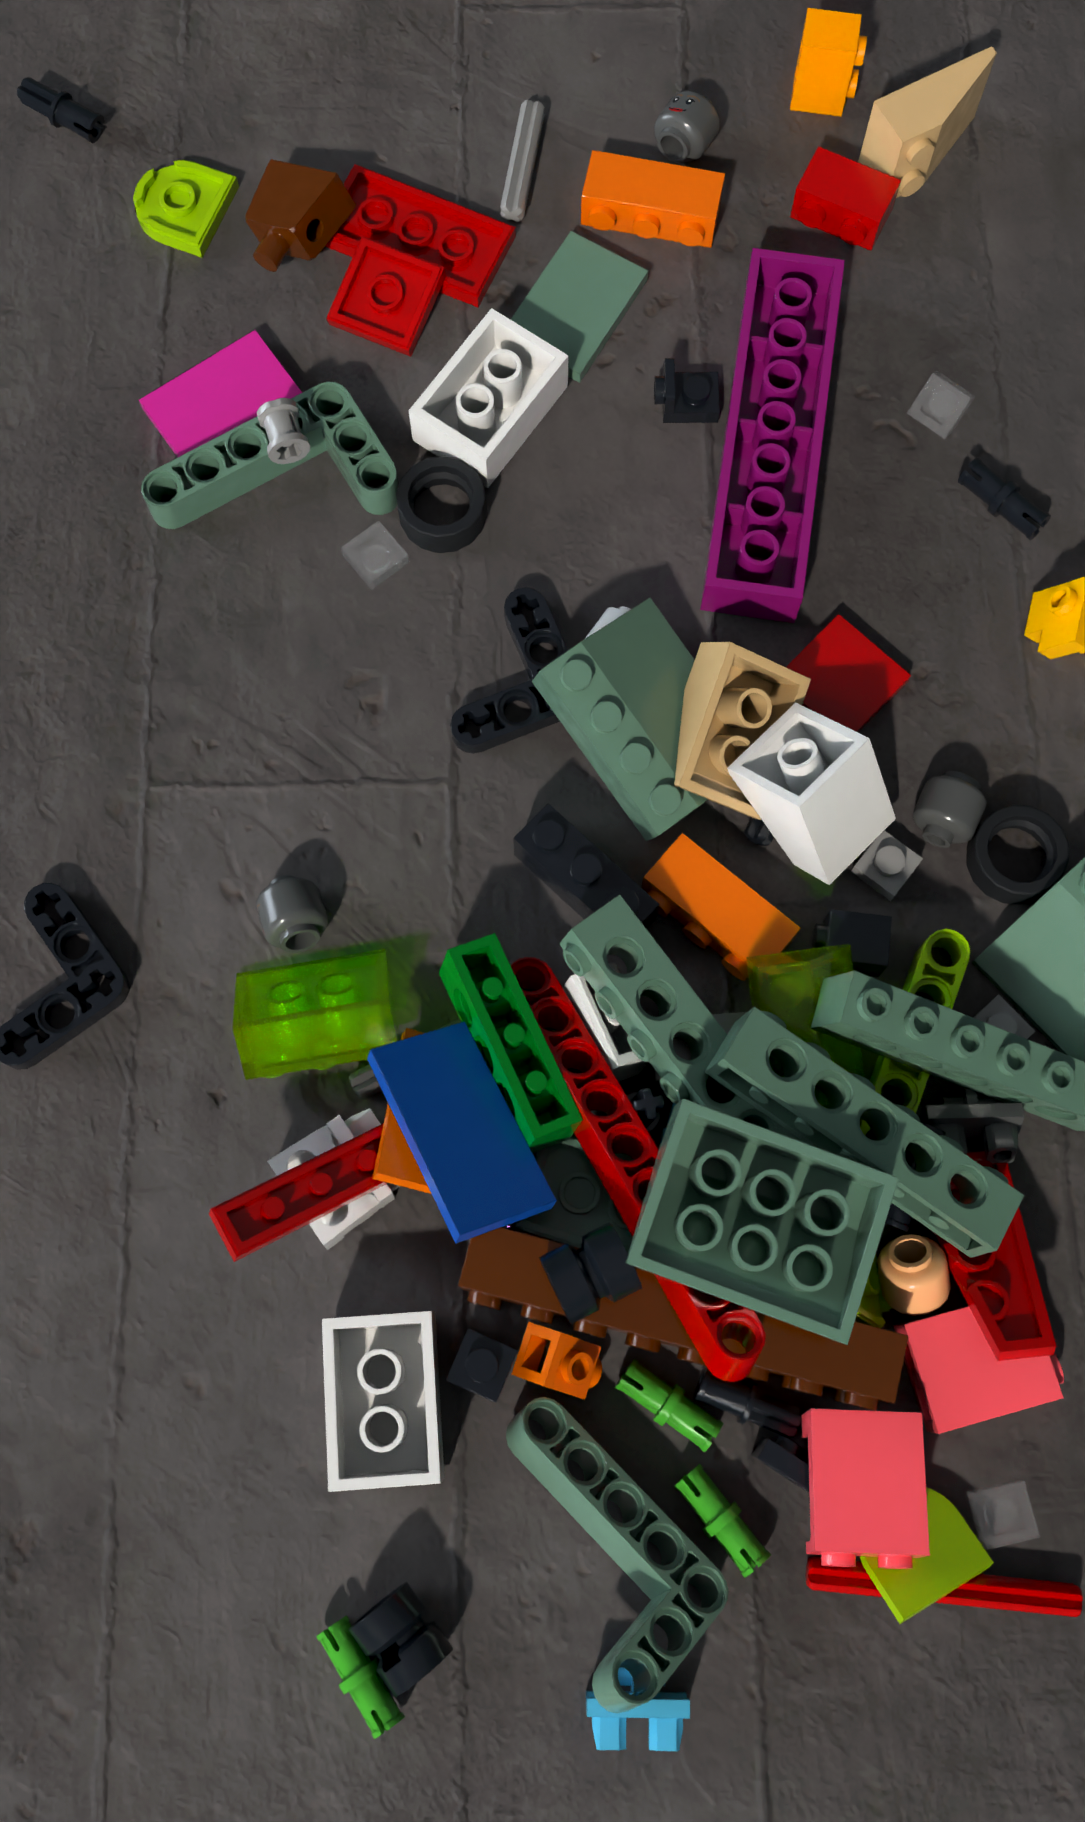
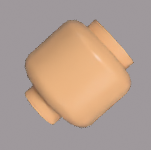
[877,1234,951,1316]

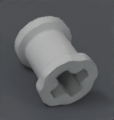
[257,398,310,464]

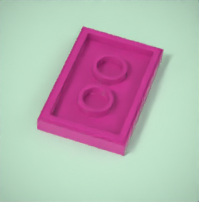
[139,330,302,457]

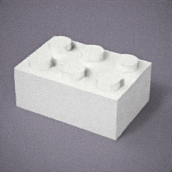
[409,308,568,488]
[322,1311,444,1492]

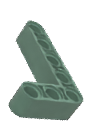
[141,382,399,529]
[506,1397,728,1713]

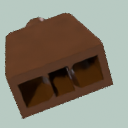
[245,159,356,272]

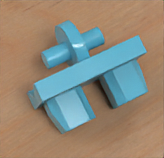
[586,1667,690,1751]

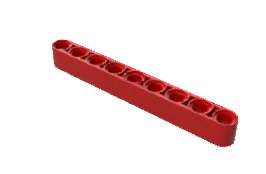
[511,957,766,1382]

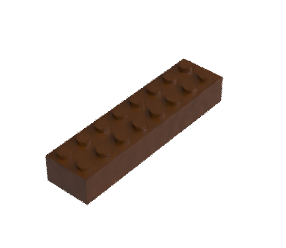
[458,1227,908,1411]

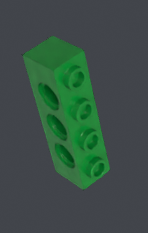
[439,933,583,1153]

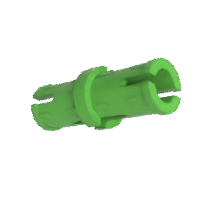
[615,1359,723,1452]
[674,1464,771,1578]
[316,1615,405,1739]

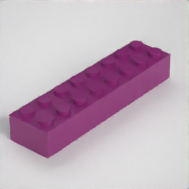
[700,248,845,623]

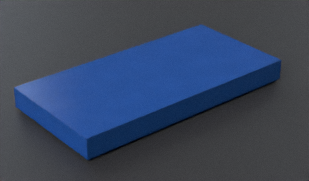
[367,1021,557,1244]

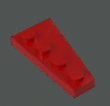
[929,1151,1056,1361]

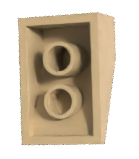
[858,46,997,198]
[674,642,811,820]

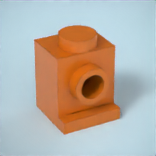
[511,1322,602,1400]

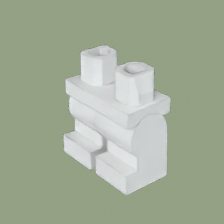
[267,1108,400,1250]

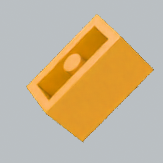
[790,8,867,117]

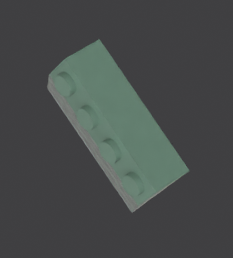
[532,598,708,841]
[972,857,1085,1062]
[626,1099,899,1345]

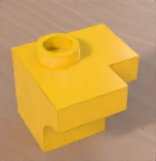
[1024,577,1085,659]

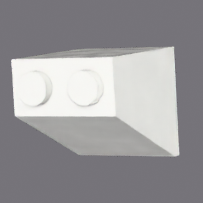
[727,702,896,885]

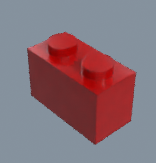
[790,146,901,251]

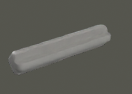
[500,99,544,222]

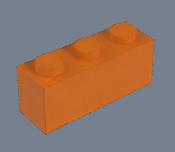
[581,150,725,248]
[641,833,801,984]

